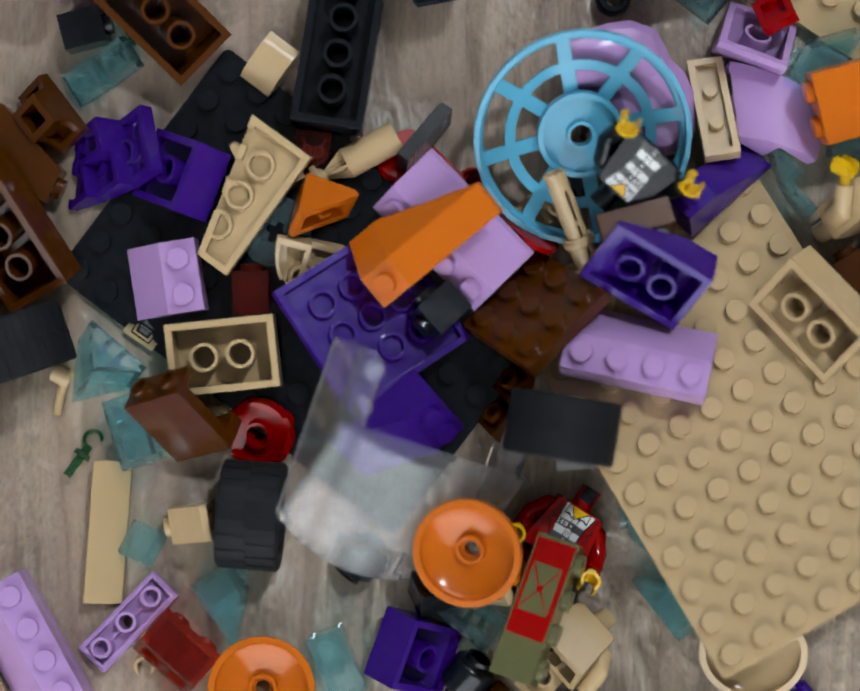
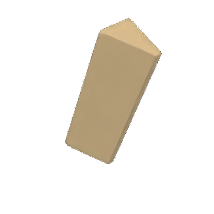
[83,459,133,604]

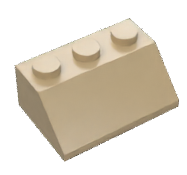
[748,245,860,383]

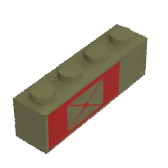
[489,532,587,688]

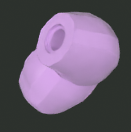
[570,20,696,156]

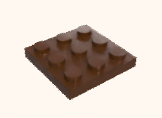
[463,251,611,377]

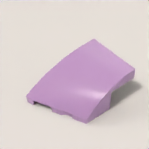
[725,61,821,165]

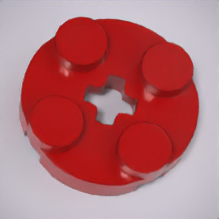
[230,396,296,463]

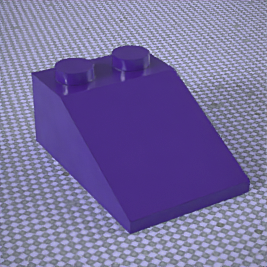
[579,221,718,330]
[330,368,465,475]

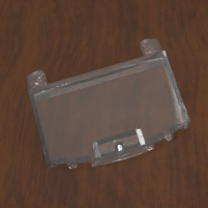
[275,337,528,580]

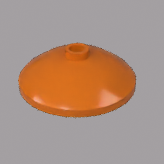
[413,498,523,608]
[207,636,316,691]

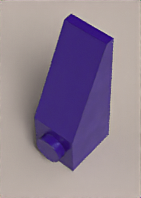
[669,144,771,237]

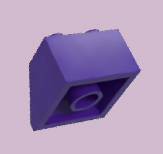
[132,128,231,223]
[364,606,464,691]

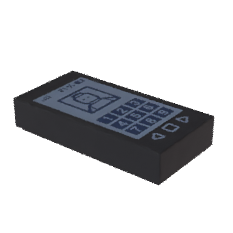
[397,102,452,174]

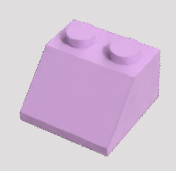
[127,237,209,321]

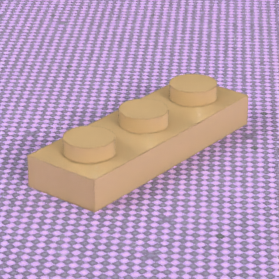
[686,56,742,163]

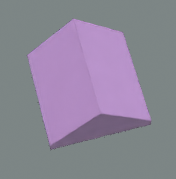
[711,1,797,75]

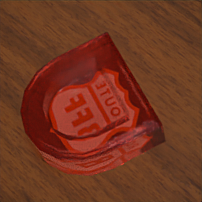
[295,129,333,167]

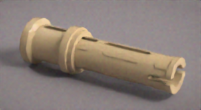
[543,168,596,278]

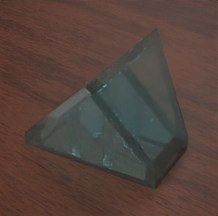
[72,320,147,402]

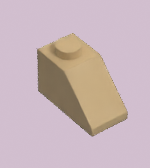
[163,499,215,545]

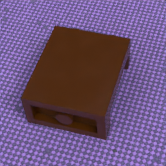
[124,366,242,462]

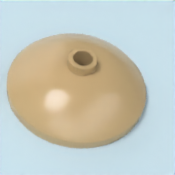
[699,634,808,691]

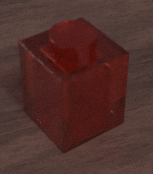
[231,263,272,315]

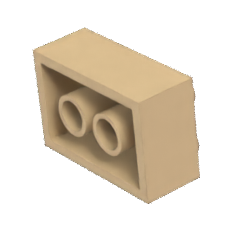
[163,313,283,395]

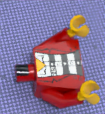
[512,483,606,596]

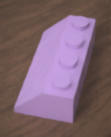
[373,148,534,311]
[559,309,718,406]
[0,567,94,691]

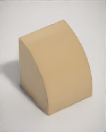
[240,31,300,97]

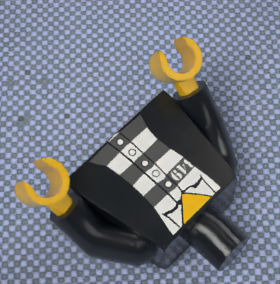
[590,109,706,212]

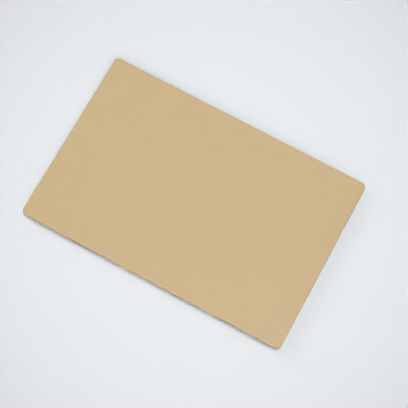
[541,178,860,678]

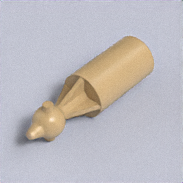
[308,122,402,180]

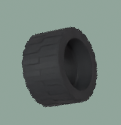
[0,300,77,383]
[502,387,622,467]
[214,459,289,572]

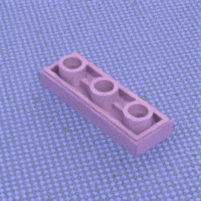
[79,571,180,673]

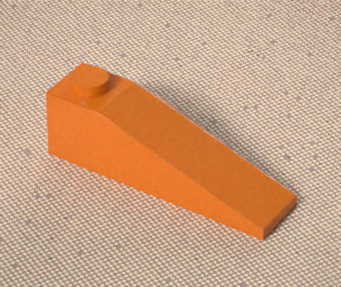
[349,182,503,308]

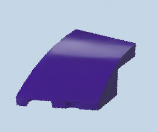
[68,105,163,211]

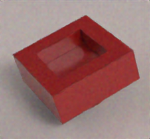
[751,0,800,37]

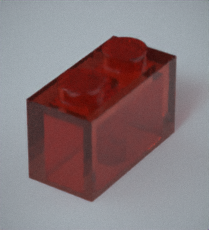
[133,608,220,691]

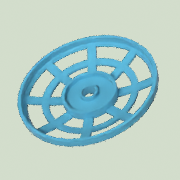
[473,28,692,244]

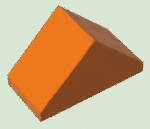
[288,173,359,237]

